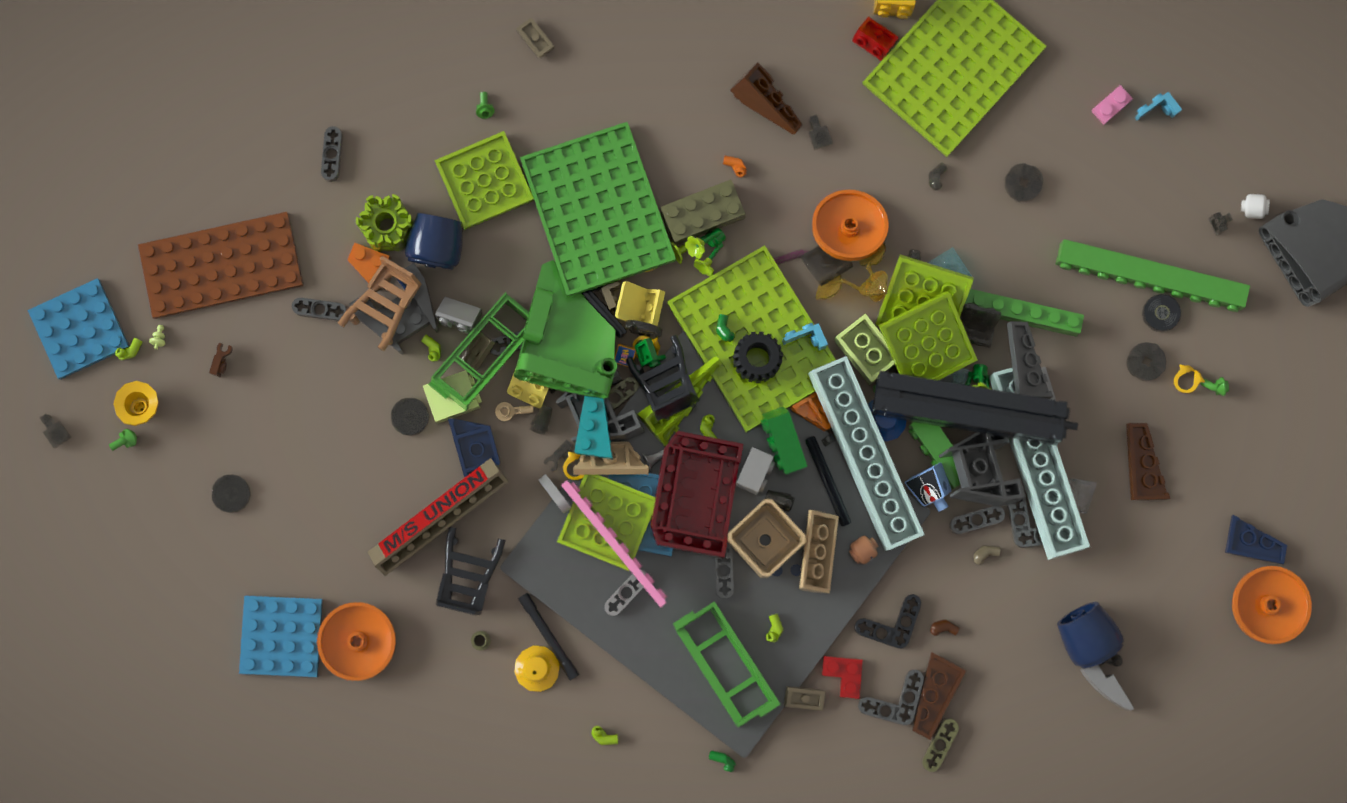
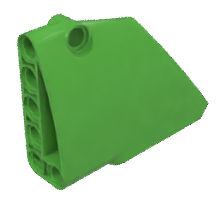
[514,260,617,398]

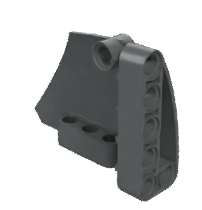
[1258,199,1347,307]

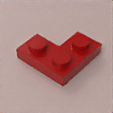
[822,656,863,699]

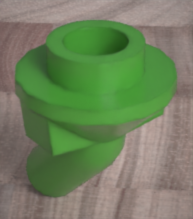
[476,92,495,119]
[1201,377,1229,396]
[109,429,137,451]

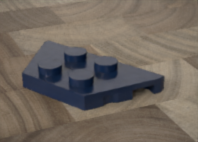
[448,418,501,478]

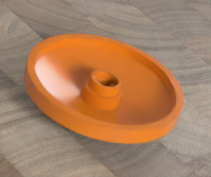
[812,190,889,261]
[1232,566,1312,644]
[317,602,396,681]

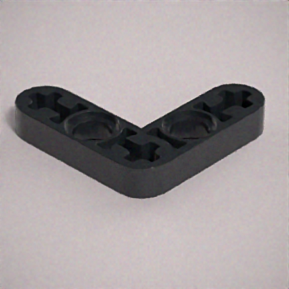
[854,594,921,649]

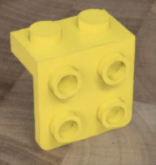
[615,281,665,326]
[507,368,549,408]

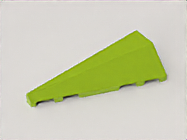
[637,356,722,447]

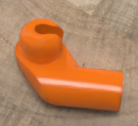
[723,155,747,178]

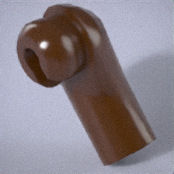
[930,619,960,636]

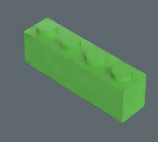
[908,422,960,490]

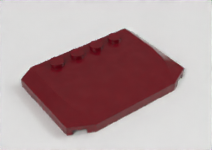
[651,431,743,558]

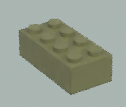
[660,179,745,246]

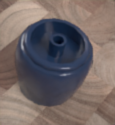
[405,213,462,270]
[1057,602,1124,668]

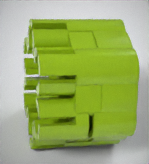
[355,194,414,252]

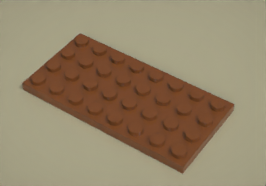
[138,212,303,319]

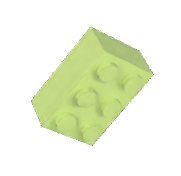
[834,314,895,385]

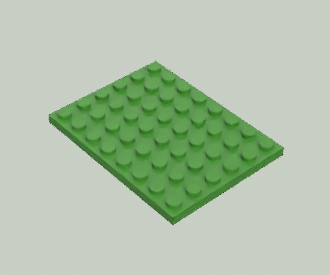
[520,122,676,298]

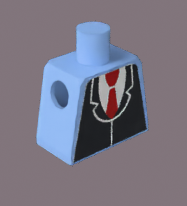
[905,462,952,512]

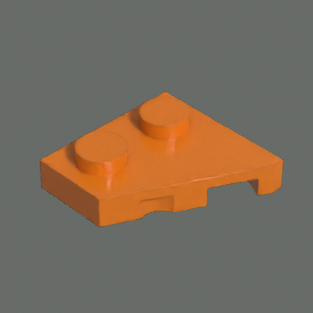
[347,242,391,283]
[790,392,831,432]

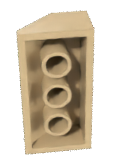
[799,510,839,593]

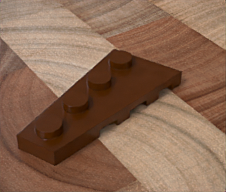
[1126,423,1170,501]
[912,652,966,740]

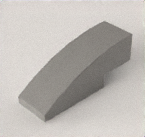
[1080,665,1134,711]

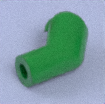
[716,314,735,342]
[709,750,736,772]

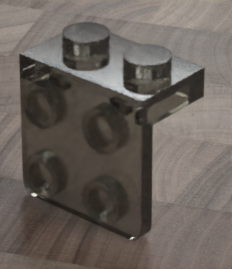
[960,303,1001,348]

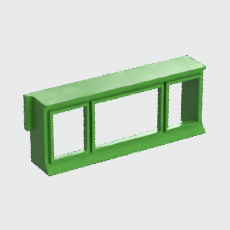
[428,292,529,411]
[673,601,781,727]

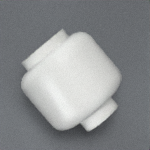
[1241,194,1270,219]

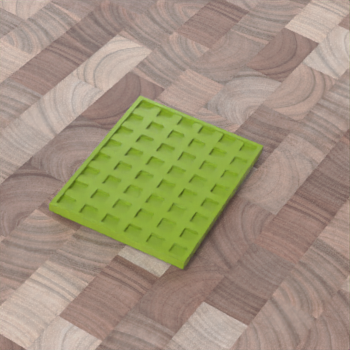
[862,0,1047,157]
[667,245,836,433]

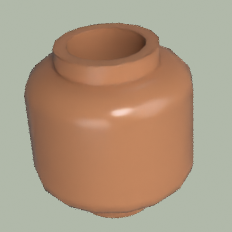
[849,536,879,565]

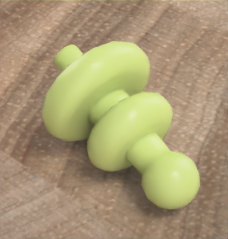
[149,325,165,349]

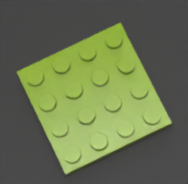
[434,131,534,230]
[875,254,974,326]
[878,291,978,380]
[557,475,655,571]

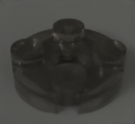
[1004,163,1043,202]
[1127,342,1166,381]

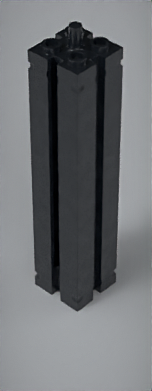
[872,371,1078,446]

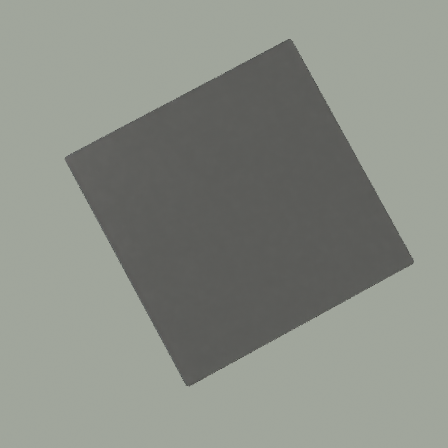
[500,331,930,758]

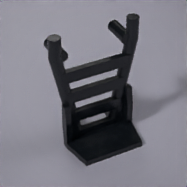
[626,335,700,421]
[435,527,506,615]

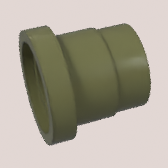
[471,631,491,650]

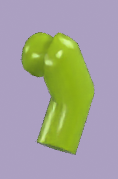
[421,334,441,362]
[115,338,143,360]
[700,414,718,439]
[766,613,783,642]
[591,725,618,745]

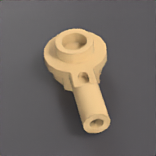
[495,402,534,421]

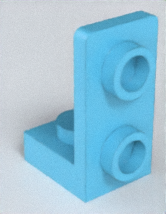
[1135,92,1182,121]
[782,323,828,351]

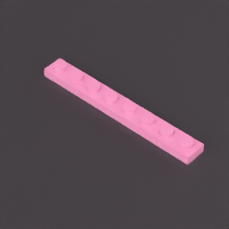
[561,481,667,608]

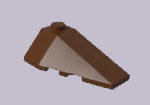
[730,62,802,135]

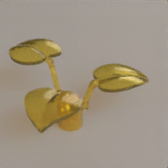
[815,243,888,302]

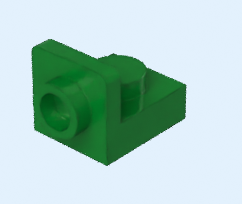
[634,338,666,368]

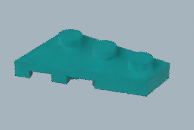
[574,396,613,459]

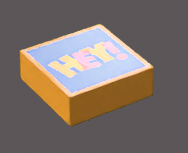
[614,343,636,367]

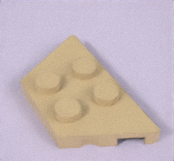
[573,442,649,475]

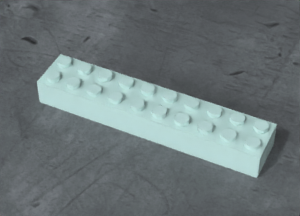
[808,356,924,551]
[989,368,1090,560]

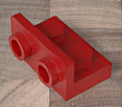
[852,16,899,61]

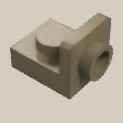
[601,282,620,312]

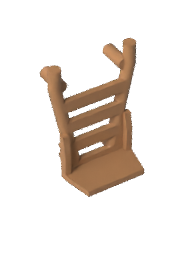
[338,256,422,351]

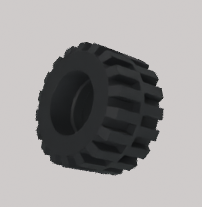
[733,331,783,383]

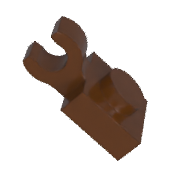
[209,343,233,377]

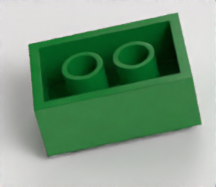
[760,406,808,474]

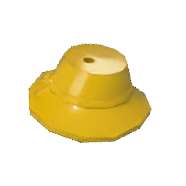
[113,381,159,426]
[515,645,560,692]

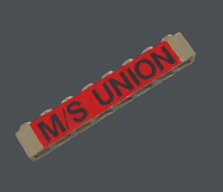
[367,458,508,576]

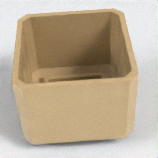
[727,499,806,578]

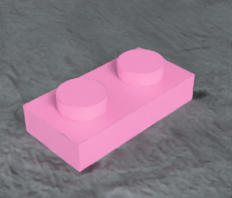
[1092,85,1133,125]

